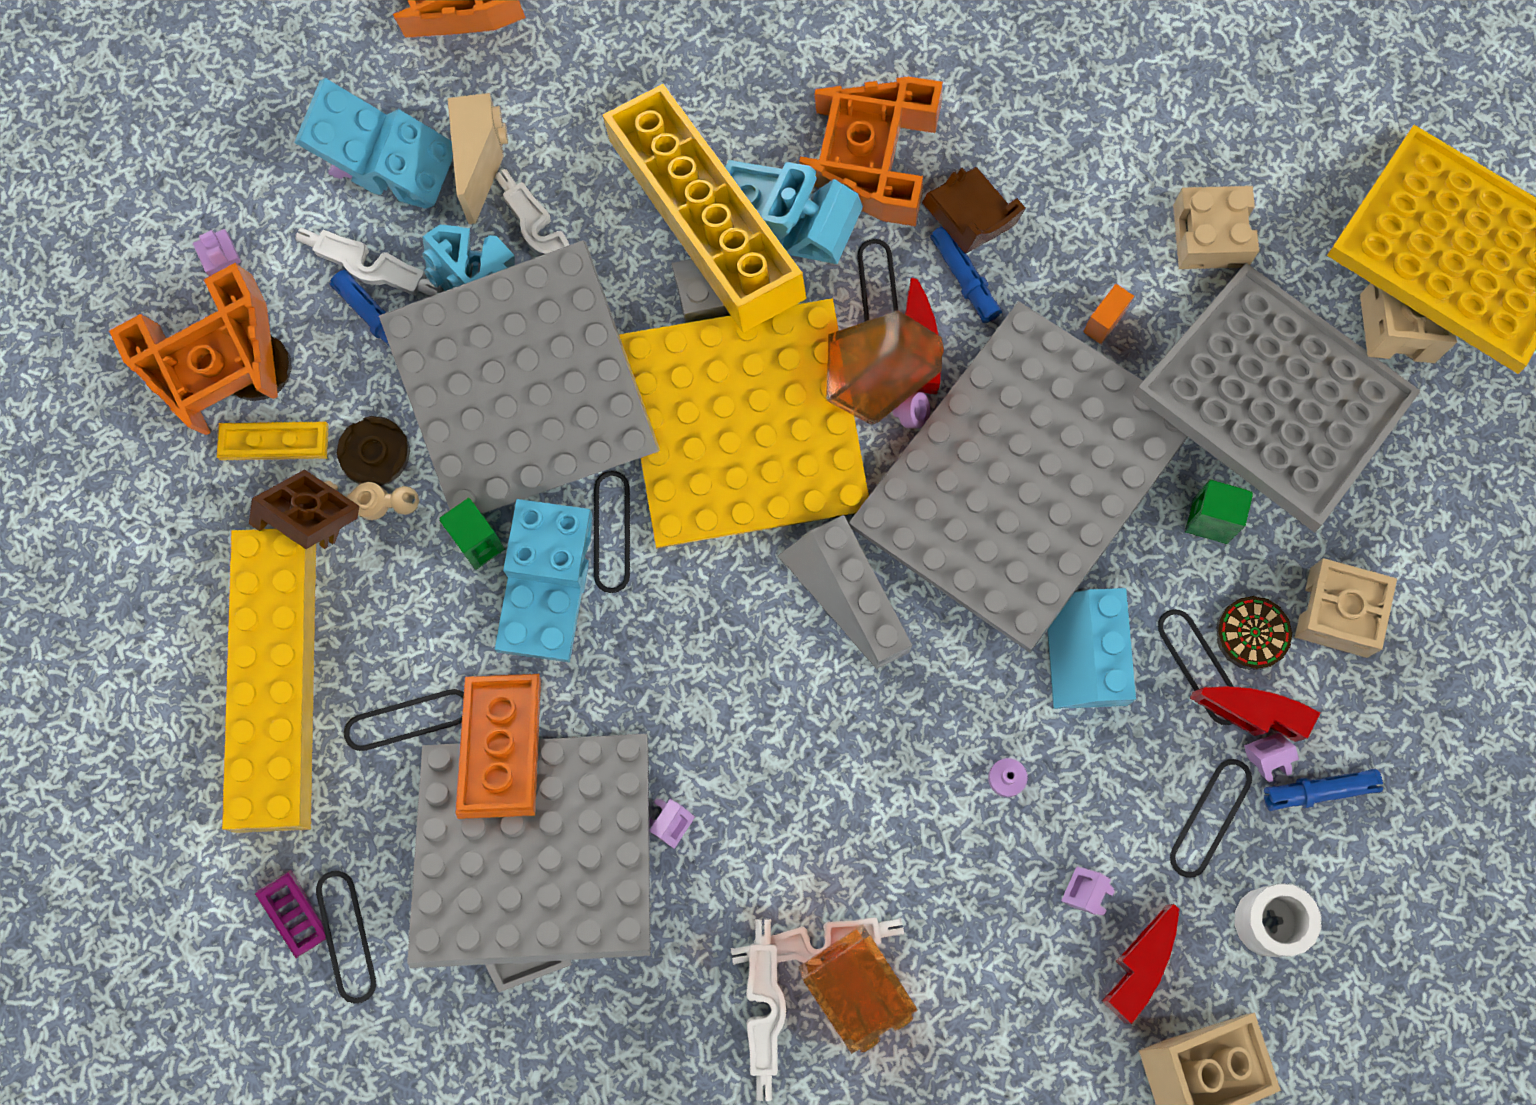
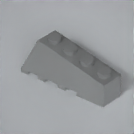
[777,515,912,669]

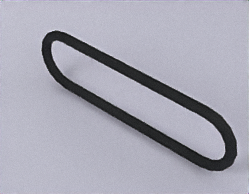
[857,239,901,353]
[594,471,630,593]
[1158,609,1234,725]
[344,689,464,751]
[1170,759,1252,878]
[316,871,376,1004]

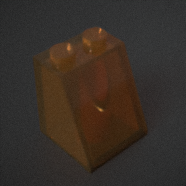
[826,310,944,425]
[798,924,918,1054]

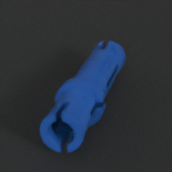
[930,226,1002,323]
[330,270,391,349]
[1264,768,1383,811]

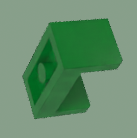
[1185,479,1253,544]
[439,497,506,570]

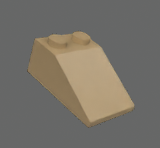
[447,93,508,224]
[1139,1013,1281,1105]

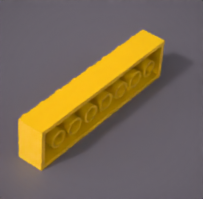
[602,84,807,333]
[222,529,316,833]

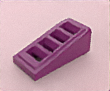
[255,869,326,958]

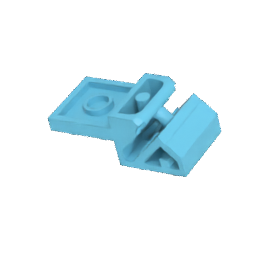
[294,78,453,209]
[725,160,863,264]
[422,224,515,291]
[495,499,592,663]

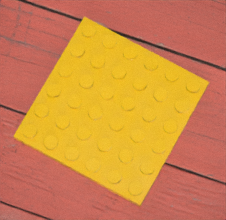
[1327,125,1536,374]
[619,298,869,549]

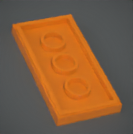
[455,674,541,819]

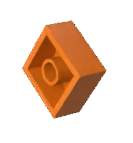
[1083,284,1134,344]

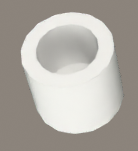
[1235,884,1321,957]

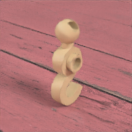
[324,481,419,521]

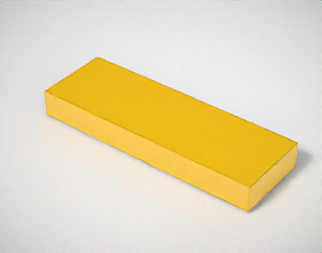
[217,422,329,460]

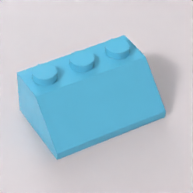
[1047,588,1136,709]

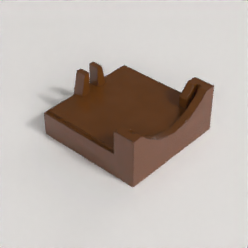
[922,166,1026,254]
[249,469,360,549]

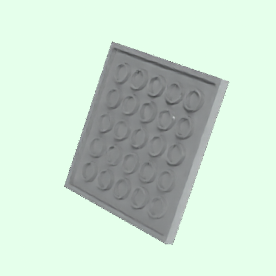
[379,240,660,514]
[1133,263,1421,533]
[407,734,651,969]

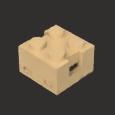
[1173,186,1259,269]
[1360,283,1457,363]
[1294,558,1397,658]

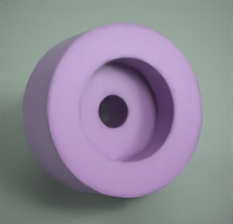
[893,392,930,429]
[988,758,1028,797]

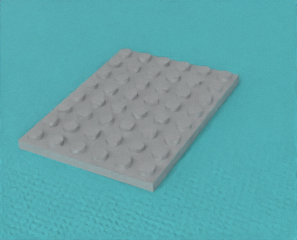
[849,301,1188,653]

